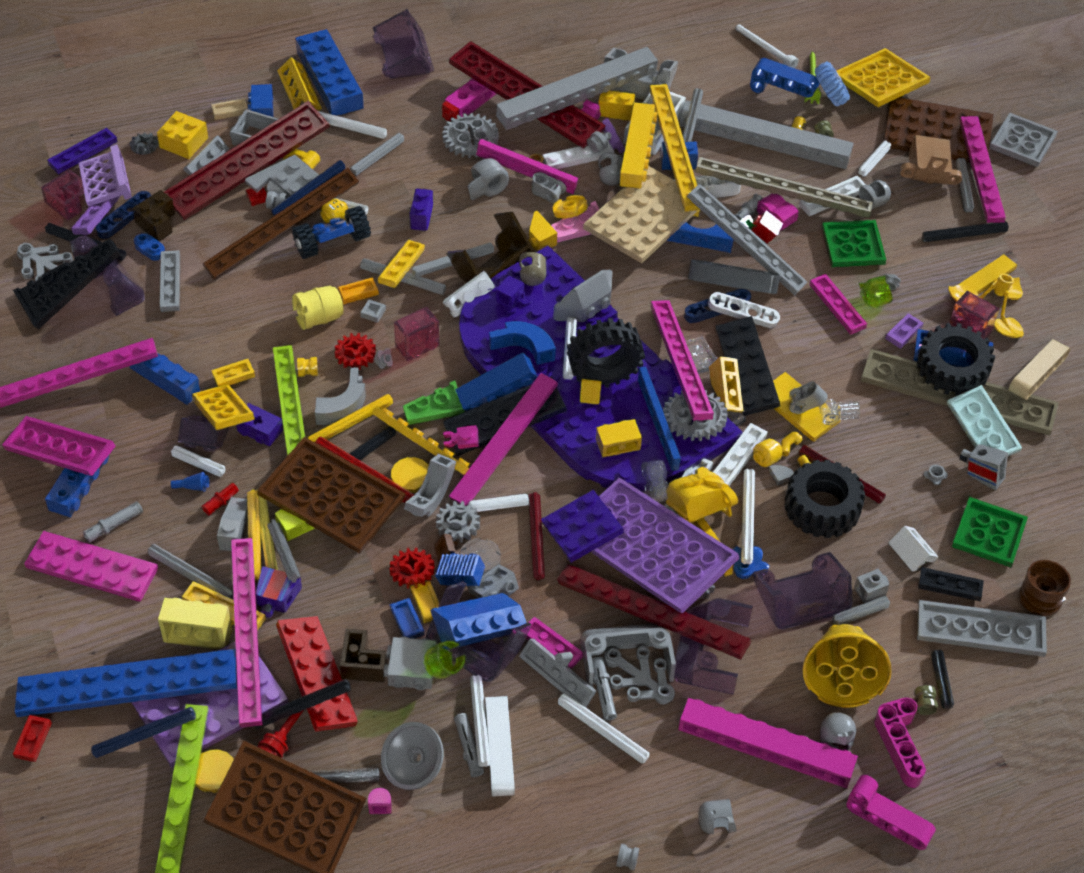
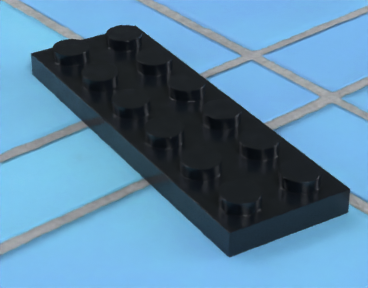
[716,316,781,416]
[443,376,567,457]

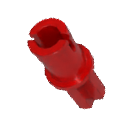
[201,483,239,516]

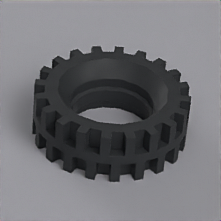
[567,318,645,387]
[917,323,995,396]

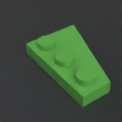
[403,380,465,425]

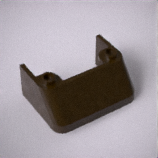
[446,211,535,283]

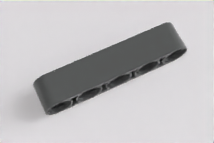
[688,260,780,294]

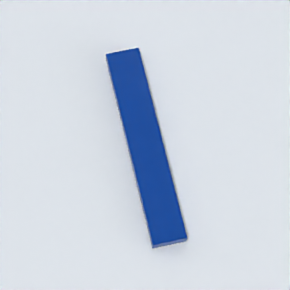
[637,366,681,471]

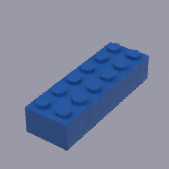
[295,29,364,116]

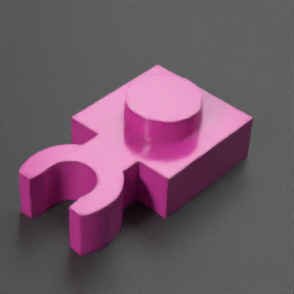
[443,425,479,449]

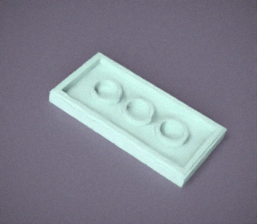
[947,385,1022,456]

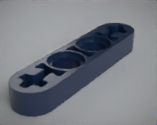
[95,191,151,239]
[684,289,751,323]

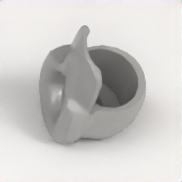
[468,158,509,200]

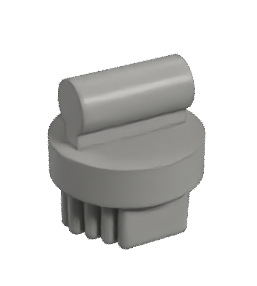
[587,131,612,153]

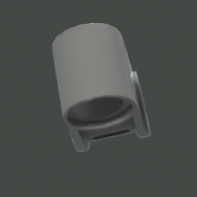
[531,172,566,203]
[789,381,828,414]

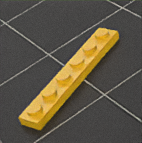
[372,407,470,475]

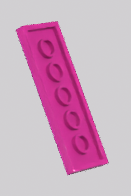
[2,416,116,476]
[24,531,158,602]

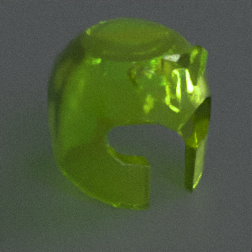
[859,275,893,308]
[424,641,465,679]

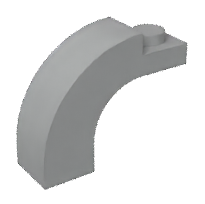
[315,368,366,425]
[404,454,456,517]

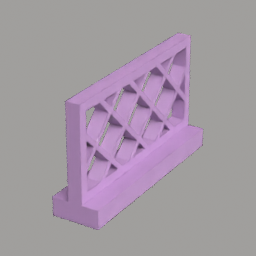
[79,144,132,207]

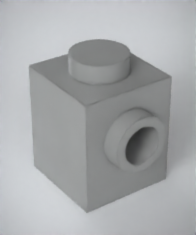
[854,569,889,603]

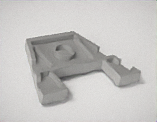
[245,155,319,196]

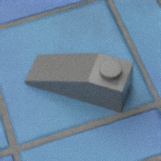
[217,497,248,551]

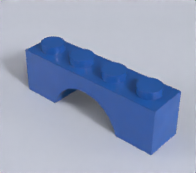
[666,222,734,253]

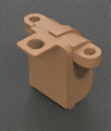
[900,135,962,185]

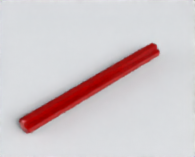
[315,436,414,503]

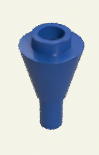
[171,472,209,492]

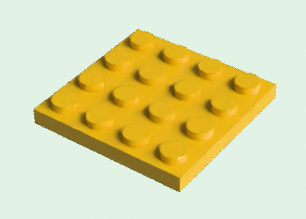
[837,48,930,107]

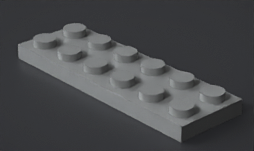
[917,600,1047,657]

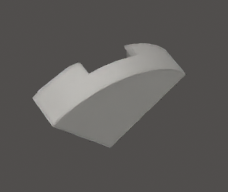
[768,465,794,485]

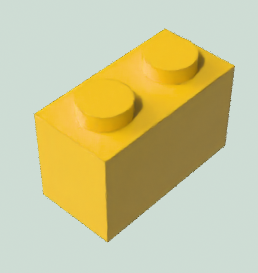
[598,90,635,121]
[596,419,642,458]

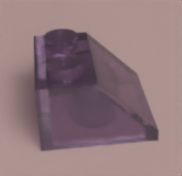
[178,414,230,452]

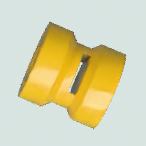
[297,357,318,377]

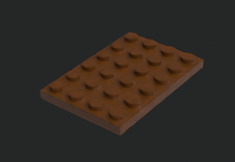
[884,97,994,163]
[257,437,405,554]
[203,740,367,873]

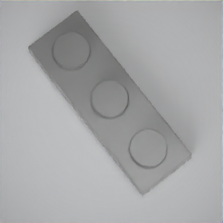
[183,135,229,175]

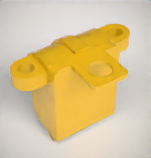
[666,467,738,523]

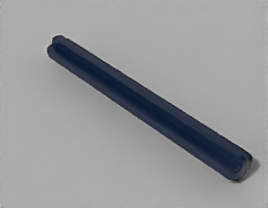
[271,160,346,216]
[91,707,196,758]

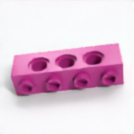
[445,78,496,117]

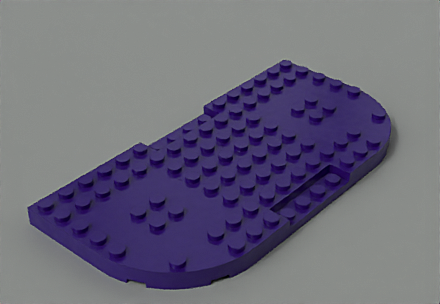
[459,246,743,492]

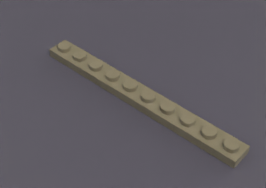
[695,157,873,218]

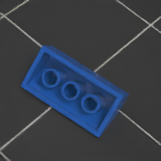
[430,593,527,650]

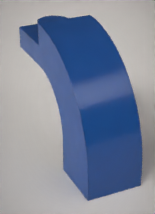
[489,321,556,365]

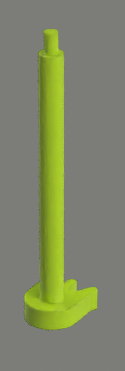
[804,52,821,104]

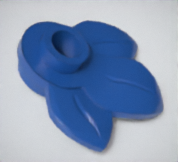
[733,546,770,579]

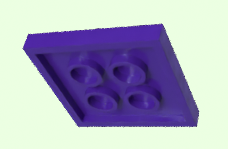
[541,490,624,563]

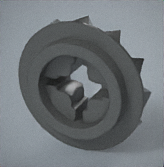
[130,132,158,155]

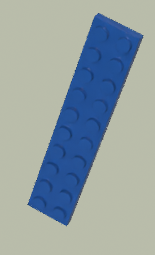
[15,649,237,717]

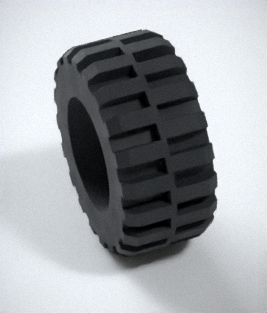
[785,460,865,538]

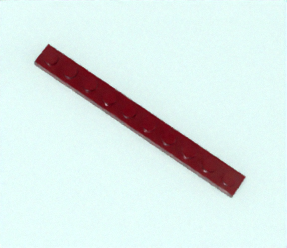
[557,564,751,660]

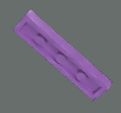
[71,189,120,235]

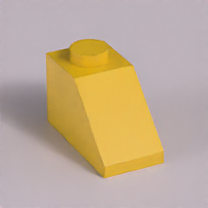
[528,211,558,251]

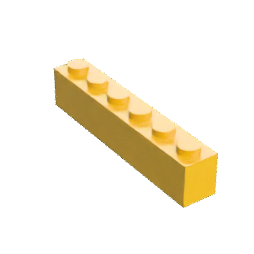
[620,102,658,189]

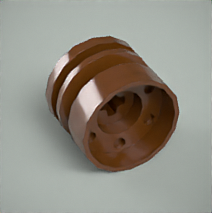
[1018,560,1071,616]

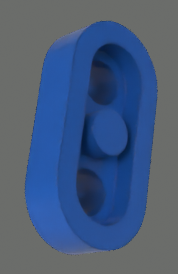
[134,233,165,261]

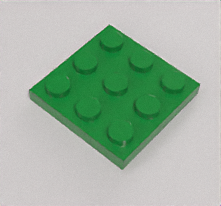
[822,220,887,267]
[952,497,1028,568]

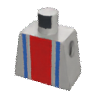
[959,444,1008,490]

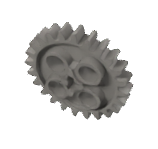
[442,113,499,158]
[663,390,728,441]

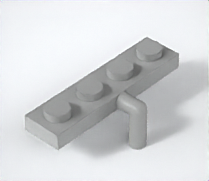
[519,639,597,707]

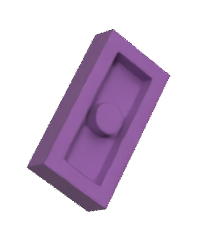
[602,118,625,154]
[885,313,923,349]

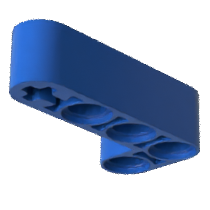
[750,58,820,98]

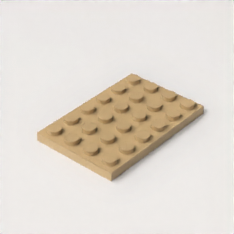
[583,166,697,264]

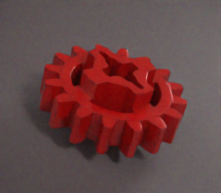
[335,333,376,370]
[389,548,435,589]

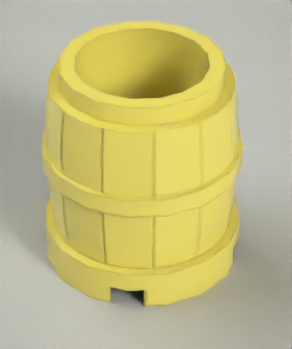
[292,286,344,330]

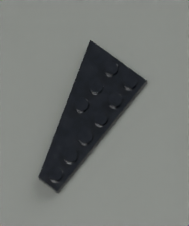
[13,239,121,329]

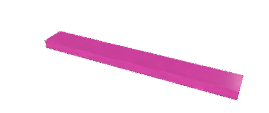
[449,373,558,506]

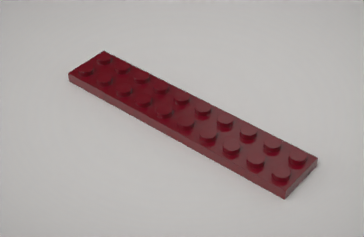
[449,41,606,149]
[164,101,330,220]

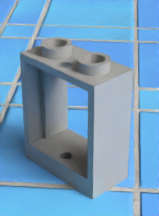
[230,109,278,146]

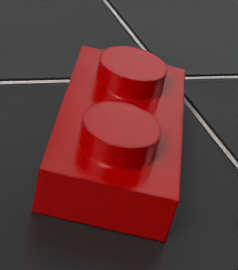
[13,715,52,762]

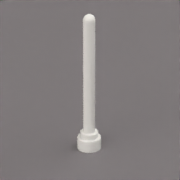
[736,25,799,68]

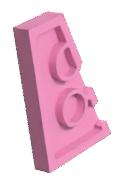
[551,201,599,243]

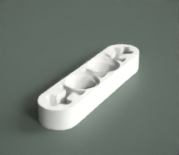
[708,292,780,328]

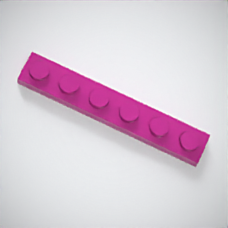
[476,139,578,194]

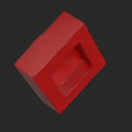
[442,101,459,122]
[245,187,267,206]

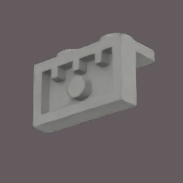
[467,564,519,598]

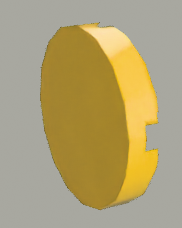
[552,195,588,219]
[391,457,429,493]
[195,750,234,793]

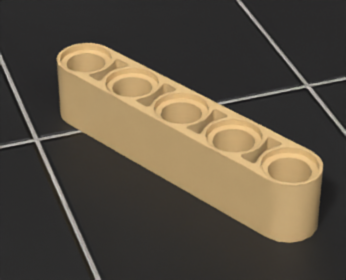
[1008,339,1070,400]

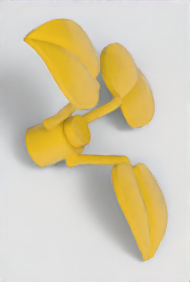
[948,274,1024,338]

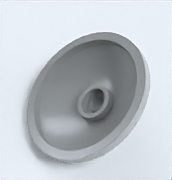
[381,722,444,790]

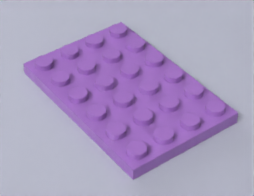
[131,641,288,768]

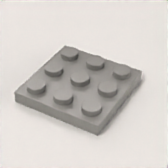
[989,113,1058,167]

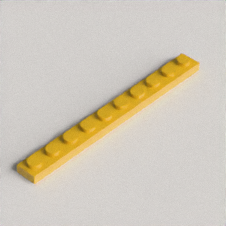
[650,84,701,212]

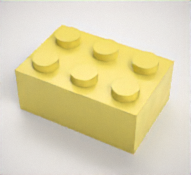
[158,598,232,650]

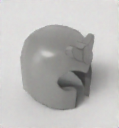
[820,712,856,751]

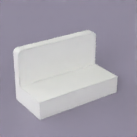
[889,526,939,572]

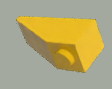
[709,357,743,413]

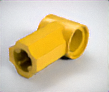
[283,149,321,169]

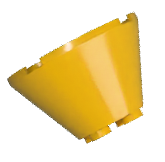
[803,624,891,708]

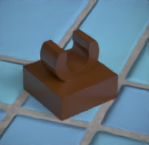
[434,534,460,562]

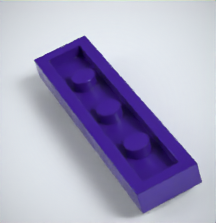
[47,128,118,174]

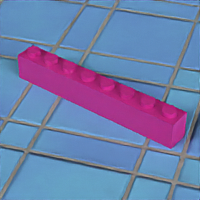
[678,698,858,788]

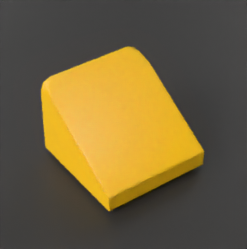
[580,379,602,404]

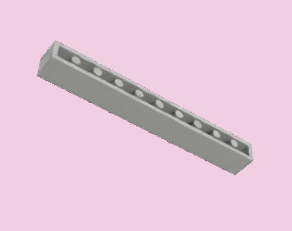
[496,47,658,130]
[679,100,854,169]

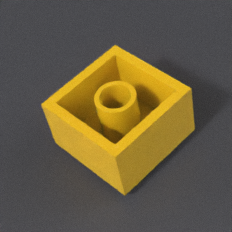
[157,111,208,159]

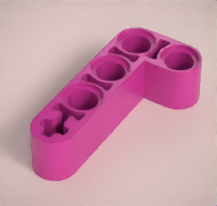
[874,698,926,788]
[846,775,936,850]

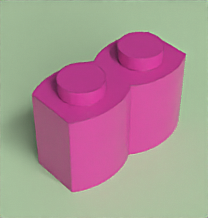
[757,193,799,230]

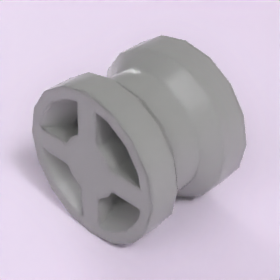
[616,844,640,871]

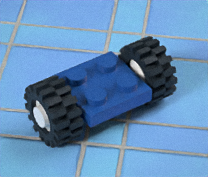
[292,206,371,259]

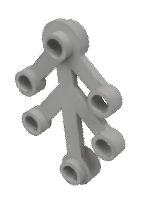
[17,243,73,281]
[604,646,675,704]

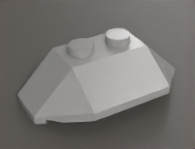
[553,269,612,322]

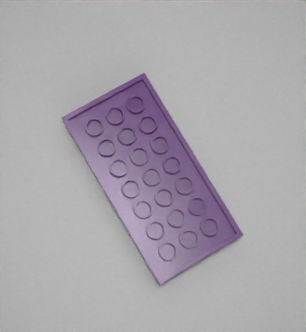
[591,478,739,613]

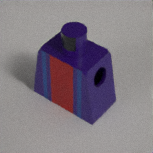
[256,566,302,618]

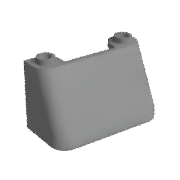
[604,47,678,100]

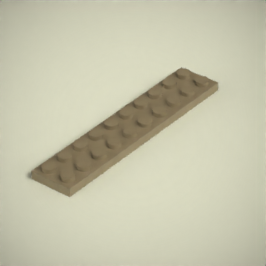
[861,349,1059,436]

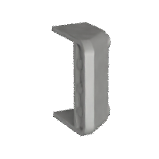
[580,623,676,687]

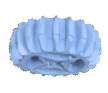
[815,62,850,107]

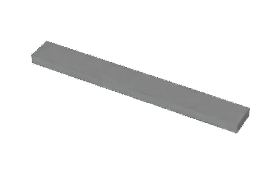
[687,184,807,295]

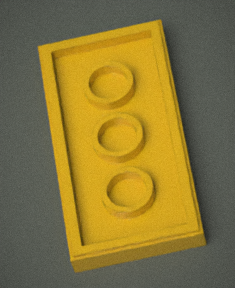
[773,372,841,442]
[191,384,254,430]

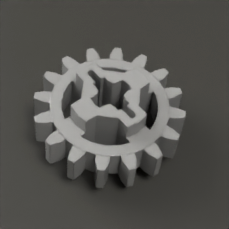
[436,501,480,543]

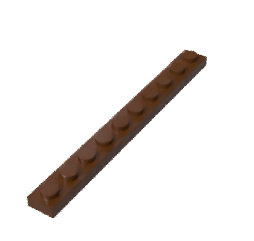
[203,168,359,279]

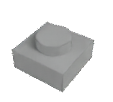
[360,299,386,323]

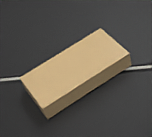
[211,98,248,120]

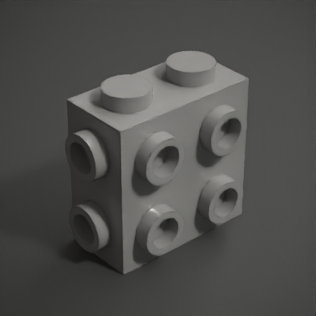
[384,637,436,690]

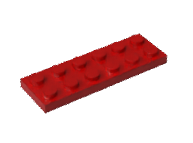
[276,616,358,732]

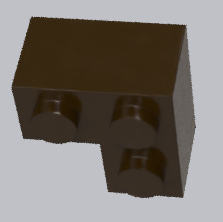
[132,190,175,242]
[340,629,387,683]

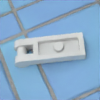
[443,271,495,317]

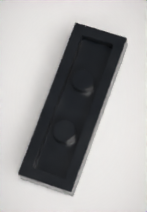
[918,567,984,602]

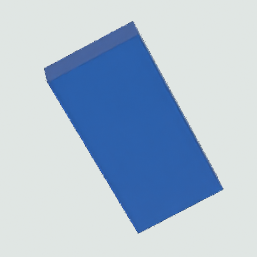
[390,598,425,639]

